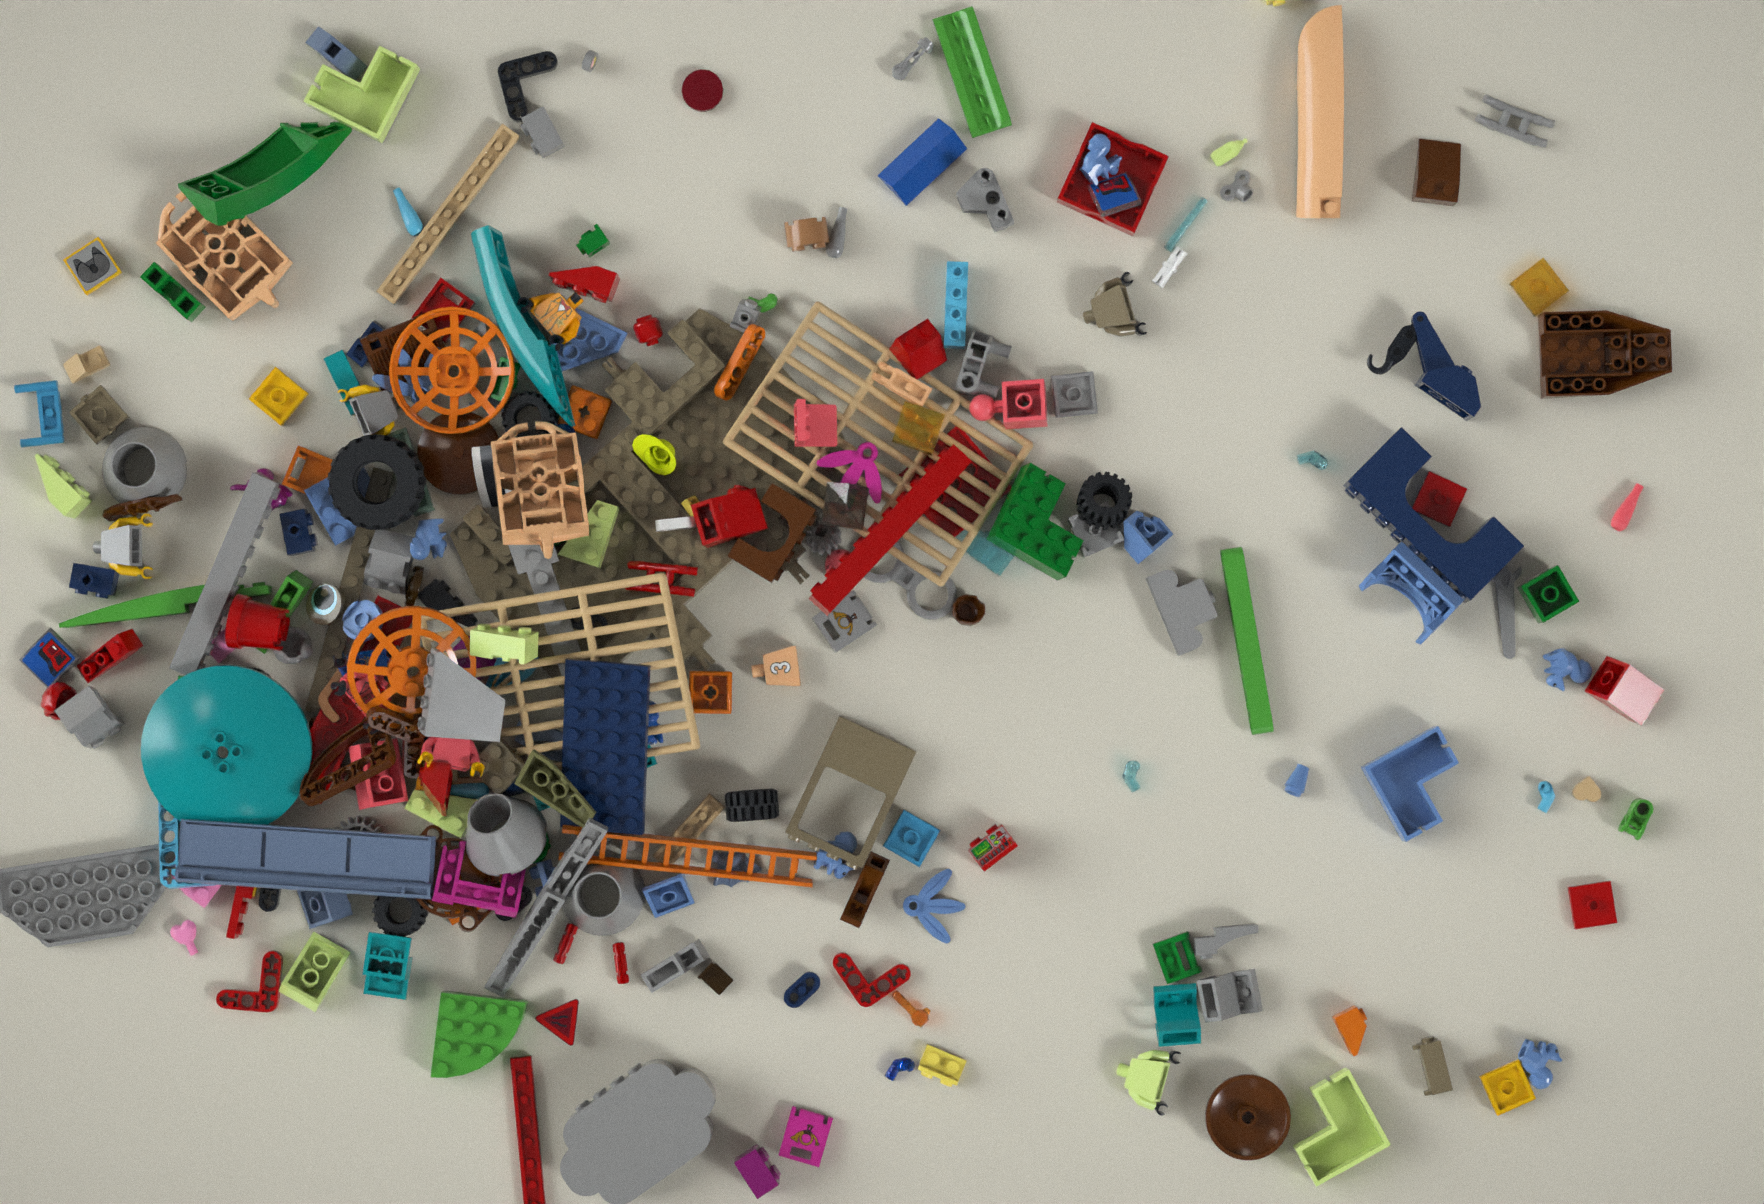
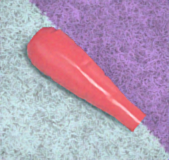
[1611,483,1644,532]

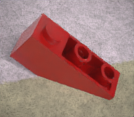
[77,629,143,683]

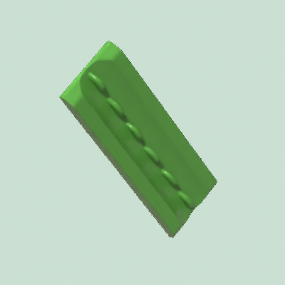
[932,6,1012,138]

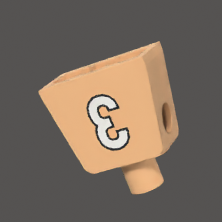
[751,646,801,686]

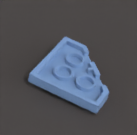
[553,308,628,372]
[304,467,370,546]

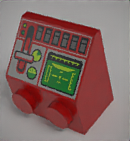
[968,824,1018,872]

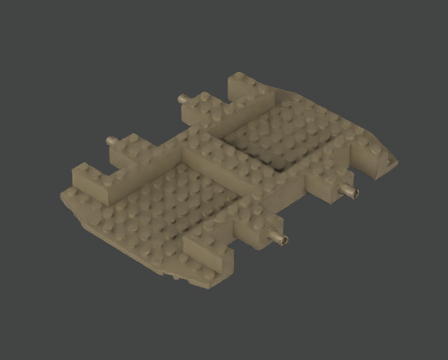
[450,308,869,694]

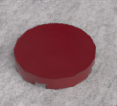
[682,69,724,112]

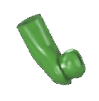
[748,293,778,313]

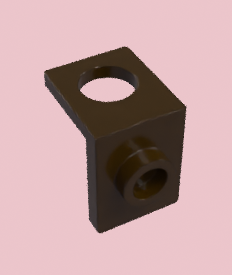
[697,960,733,995]

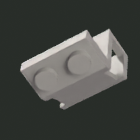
[364,529,414,595]
[54,686,125,749]
[1197,969,1263,1022]

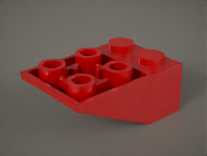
[548,266,620,304]
[691,488,768,548]

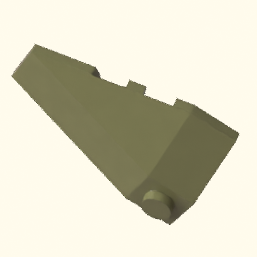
[514,749,596,828]

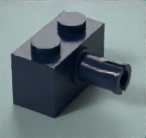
[279,509,318,556]
[69,563,119,599]

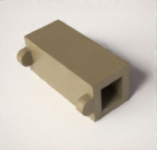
[1412,1036,1453,1096]

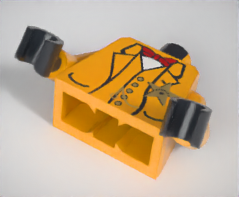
[516,292,584,351]

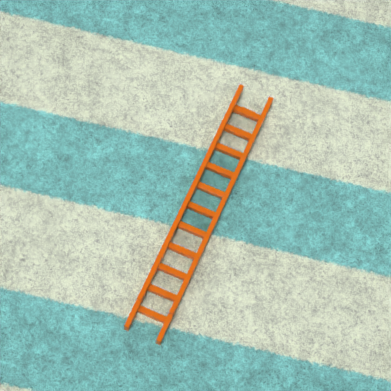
[558,825,817,887]

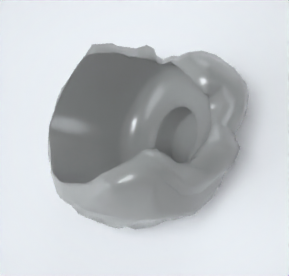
[273,627,313,664]

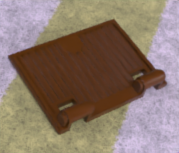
[360,313,445,391]

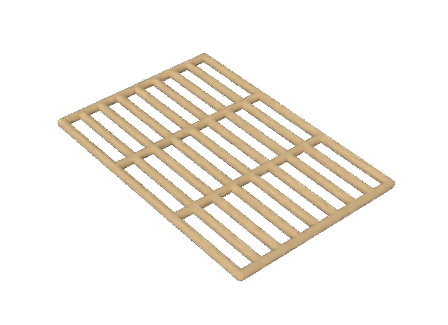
[723,301,1033,587]
[421,573,700,785]

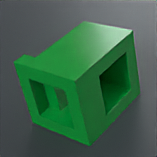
[576,224,610,258]

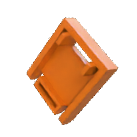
[282,446,332,494]

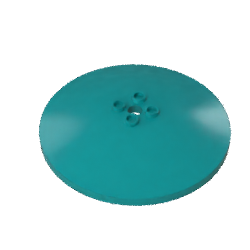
[141,665,312,825]

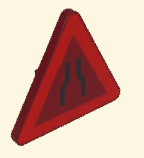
[535,999,579,1046]

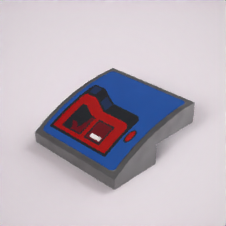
[19,628,81,688]

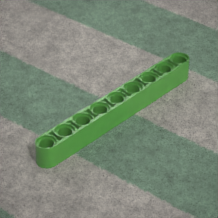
[1220,547,1274,735]

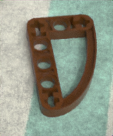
[300,719,396,806]

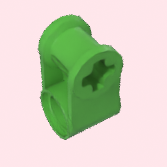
[1618,798,1654,840]

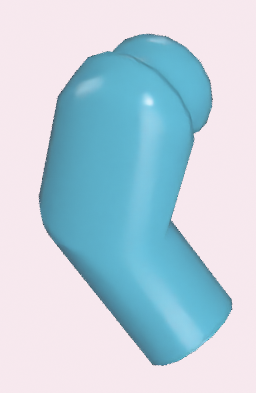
[1537,781,1555,813]

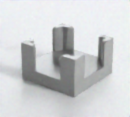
[1067,501,1124,558]

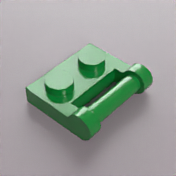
[1153,931,1202,984]

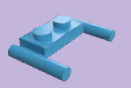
[14,380,64,448]

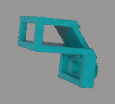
[1153,983,1201,1047]

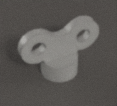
[1220,170,1254,202]

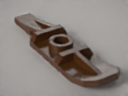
[102,494,183,521]

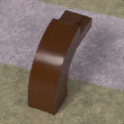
[840,851,890,928]

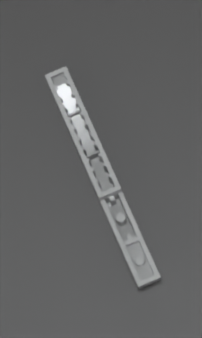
[485,817,608,997]

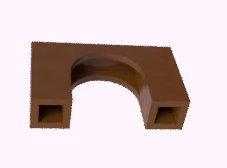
[728,483,817,583]

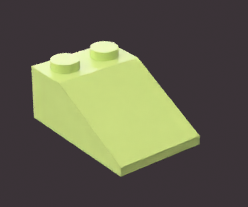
[279,932,351,1012]

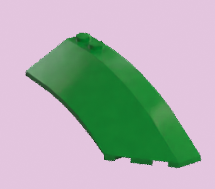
[178,122,352,226]

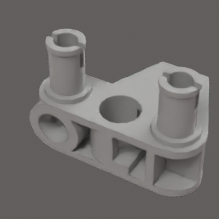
[956,168,1014,232]
[954,330,1012,399]

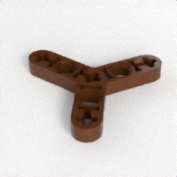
[366,706,427,779]

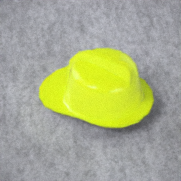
[632,434,676,475]

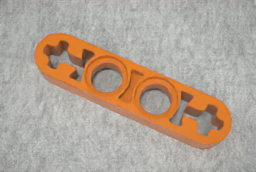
[714,324,765,401]

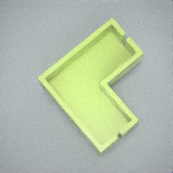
[303,45,420,143]
[1293,1067,1391,1187]

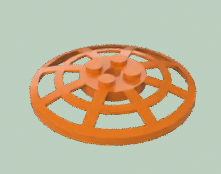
[389,307,515,434]
[347,606,476,729]

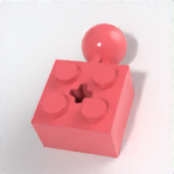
[969,379,1048,429]

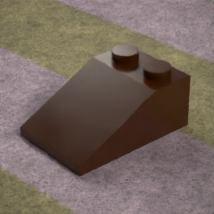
[1412,139,1461,206]

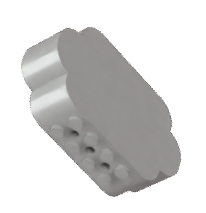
[560,1059,716,1204]

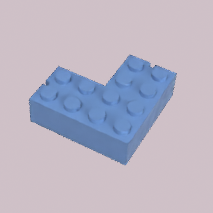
[1361,726,1459,842]

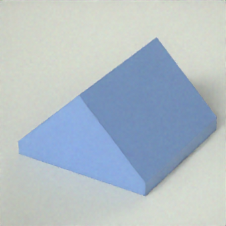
[642,873,695,918]

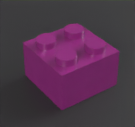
[734,1144,781,1199]

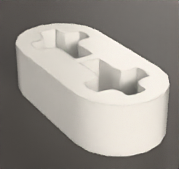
[655,516,696,532]

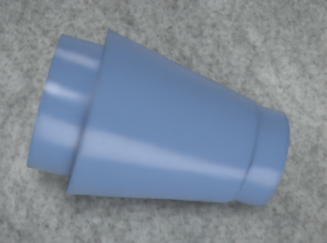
[1284,764,1309,797]

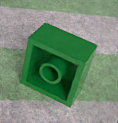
[1517,565,1580,624]

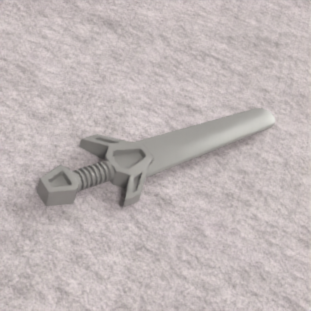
[1492,563,1522,659]

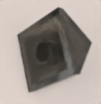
[821,482,869,531]

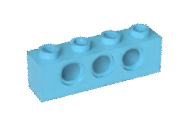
[944,261,968,349]

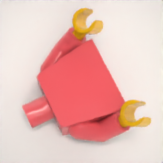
[417,737,485,776]

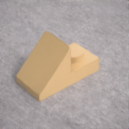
[63,345,111,384]

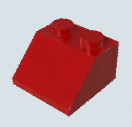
[890,318,947,380]
[419,761,453,816]

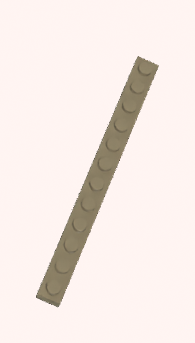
[305,467,395,714]

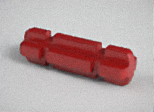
[553,923,578,964]
[613,942,629,984]

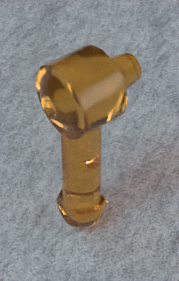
[892,990,931,1028]

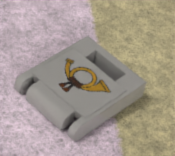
[812,590,877,653]

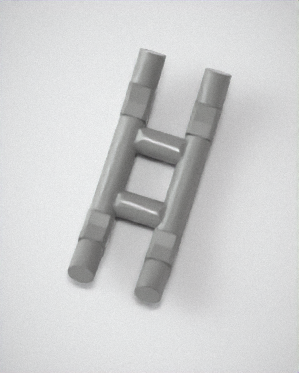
[1475,94,1555,148]

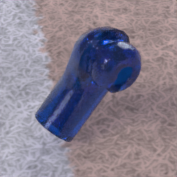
[884,1057,915,1081]

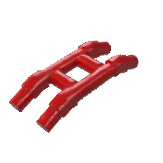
[625,561,698,597]

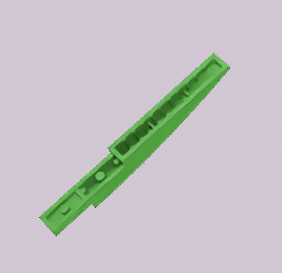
[59,582,273,628]

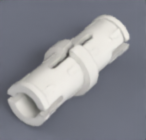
[1152,246,1187,288]

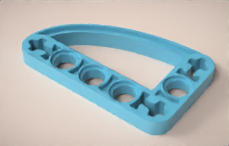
[158,801,215,889]

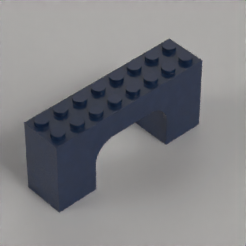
[1343,427,1524,603]

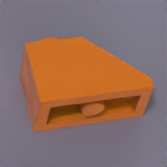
[1332,1005,1367,1057]

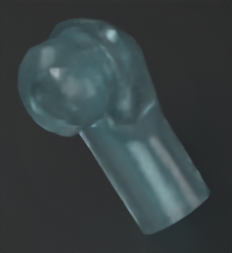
[1296,450,1328,470]
[1122,760,1141,793]

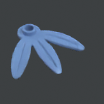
[372,347,441,404]
[903,869,966,944]

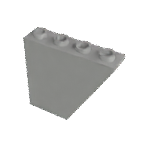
[418,648,506,742]

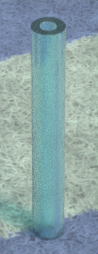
[1164,197,1208,252]

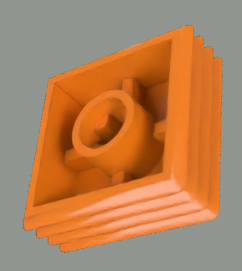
[558,385,612,439]
[689,671,732,714]

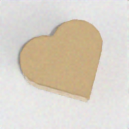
[1572,776,1601,802]

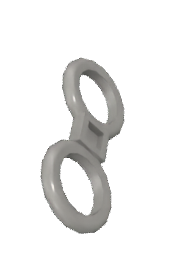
[864,541,957,620]

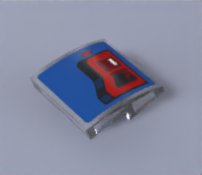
[1087,172,1141,218]

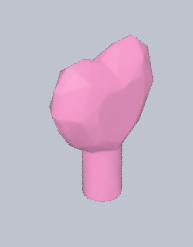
[170,920,198,956]

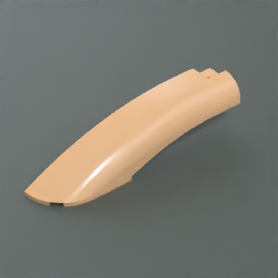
[1296,5,1344,218]

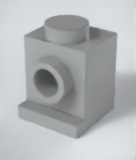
[729,299,762,333]

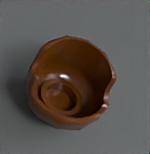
[952,595,985,626]

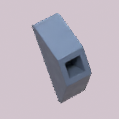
[305,26,368,81]

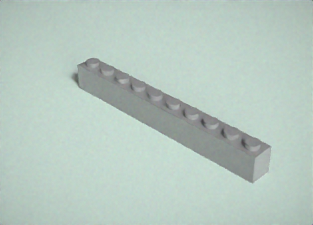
[170,473,281,675]

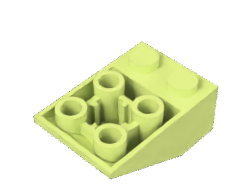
[35,454,92,519]

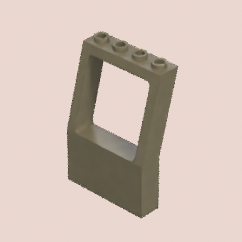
[785,716,916,870]

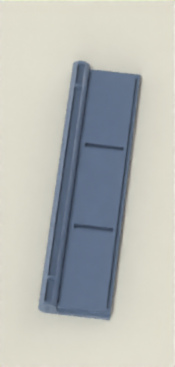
[175,819,436,899]

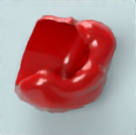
[40,682,77,720]

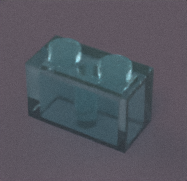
[966,530,1014,577]

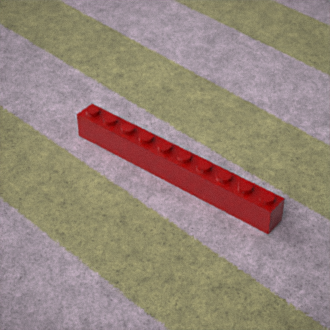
[809,444,972,616]

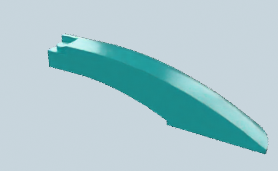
[471,225,576,427]

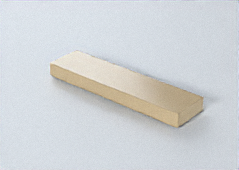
[652,793,725,864]

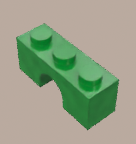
[140,262,206,322]

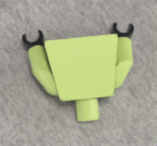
[1117,1050,1181,1116]

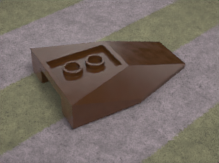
[1538,310,1672,399]

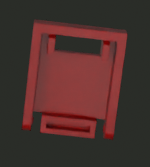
[411,278,476,343]

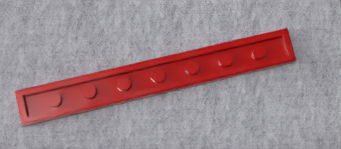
[510,1055,546,1204]

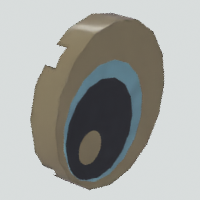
[306,583,345,626]

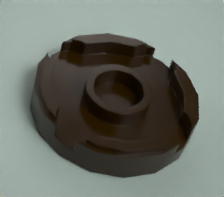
[404,565,424,606]

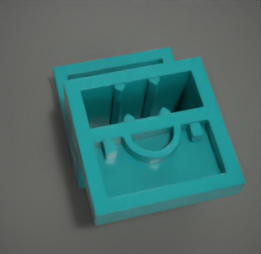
[362,932,413,1000]

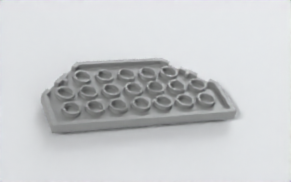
[0,844,168,947]

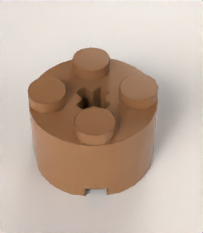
[784,217,829,252]

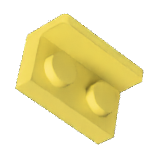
[918,1044,967,1087]

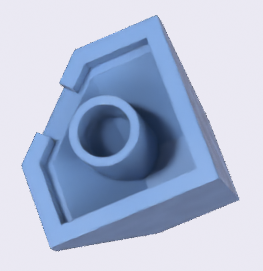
[1123,511,1173,564]

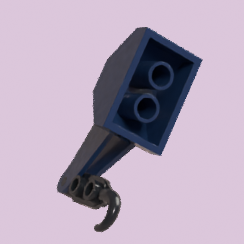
[1367,311,1481,421]

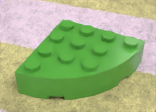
[431,990,528,1078]

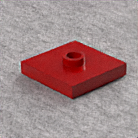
[1412,471,1467,527]
[1567,881,1617,929]

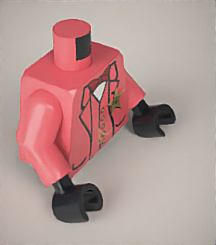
[330,672,392,734]

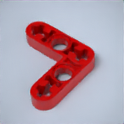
[216,950,283,1013]
[833,952,911,1007]

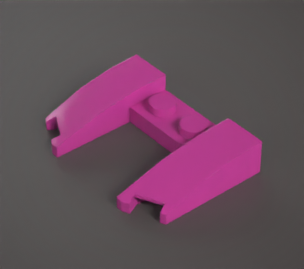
[432,841,526,918]

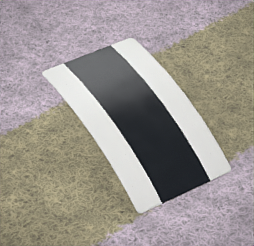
[472,445,513,508]

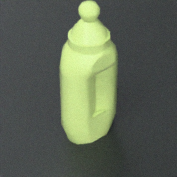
[1210,138,1248,166]

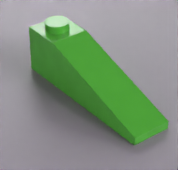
[256,570,314,654]

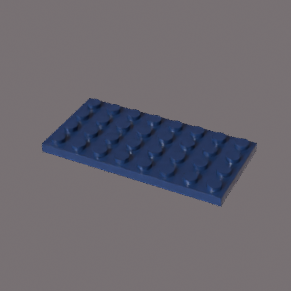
[560,658,651,835]

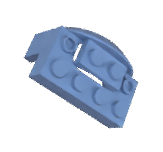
[1359,542,1464,645]

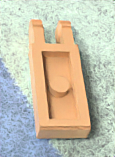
[871,362,932,408]

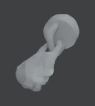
[892,37,934,80]

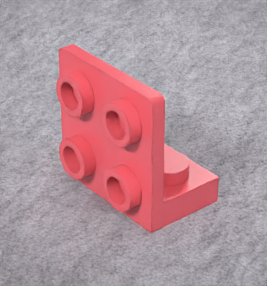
[794,399,837,447]

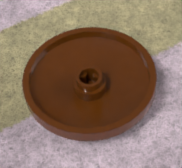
[417,412,499,495]
[1205,1074,1291,1160]

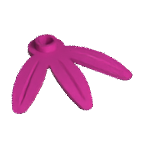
[817,442,882,504]

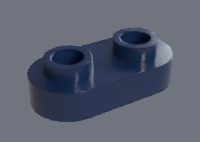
[784,972,820,1008]

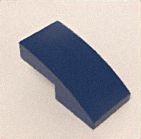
[346,320,386,367]

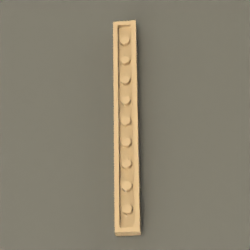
[376,123,520,305]

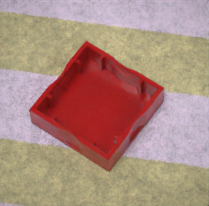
[1056,122,1169,236]

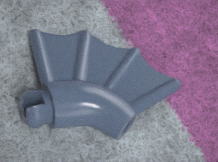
[712,851,762,887]

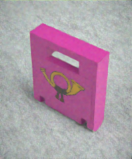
[778,1106,833,1167]

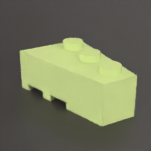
[404,790,478,838]

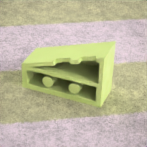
[558,500,620,568]
[470,624,539,664]

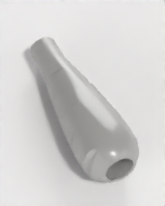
[826,207,847,258]

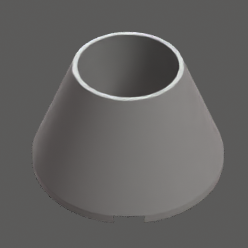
[102,427,187,503]
[466,793,547,876]
[562,851,645,936]

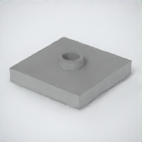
[1051,371,1098,418]

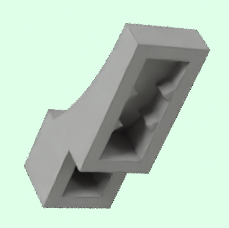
[1193,923,1258,959]

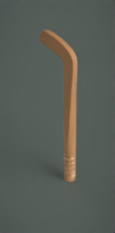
[318,641,367,723]

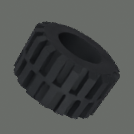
[501,391,557,437]
[1076,472,1132,530]
[725,788,779,822]
[372,896,429,937]

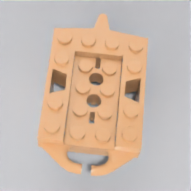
[156,191,293,321]
[491,421,589,559]

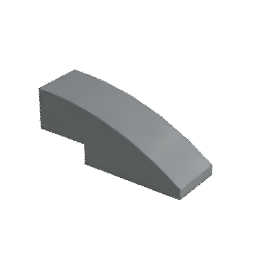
[641,939,710,993]

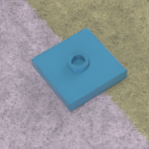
[883,810,941,867]

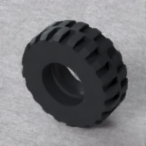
[327,434,426,530]

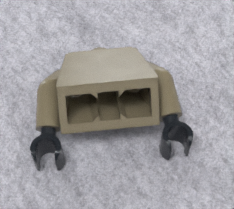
[1083,272,1147,336]

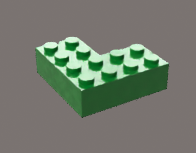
[986,463,1084,581]

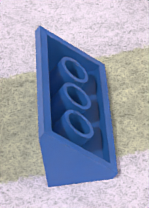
[878,118,967,206]

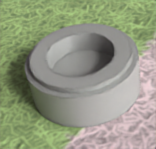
[582,50,598,72]

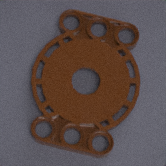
[416,825,501,933]

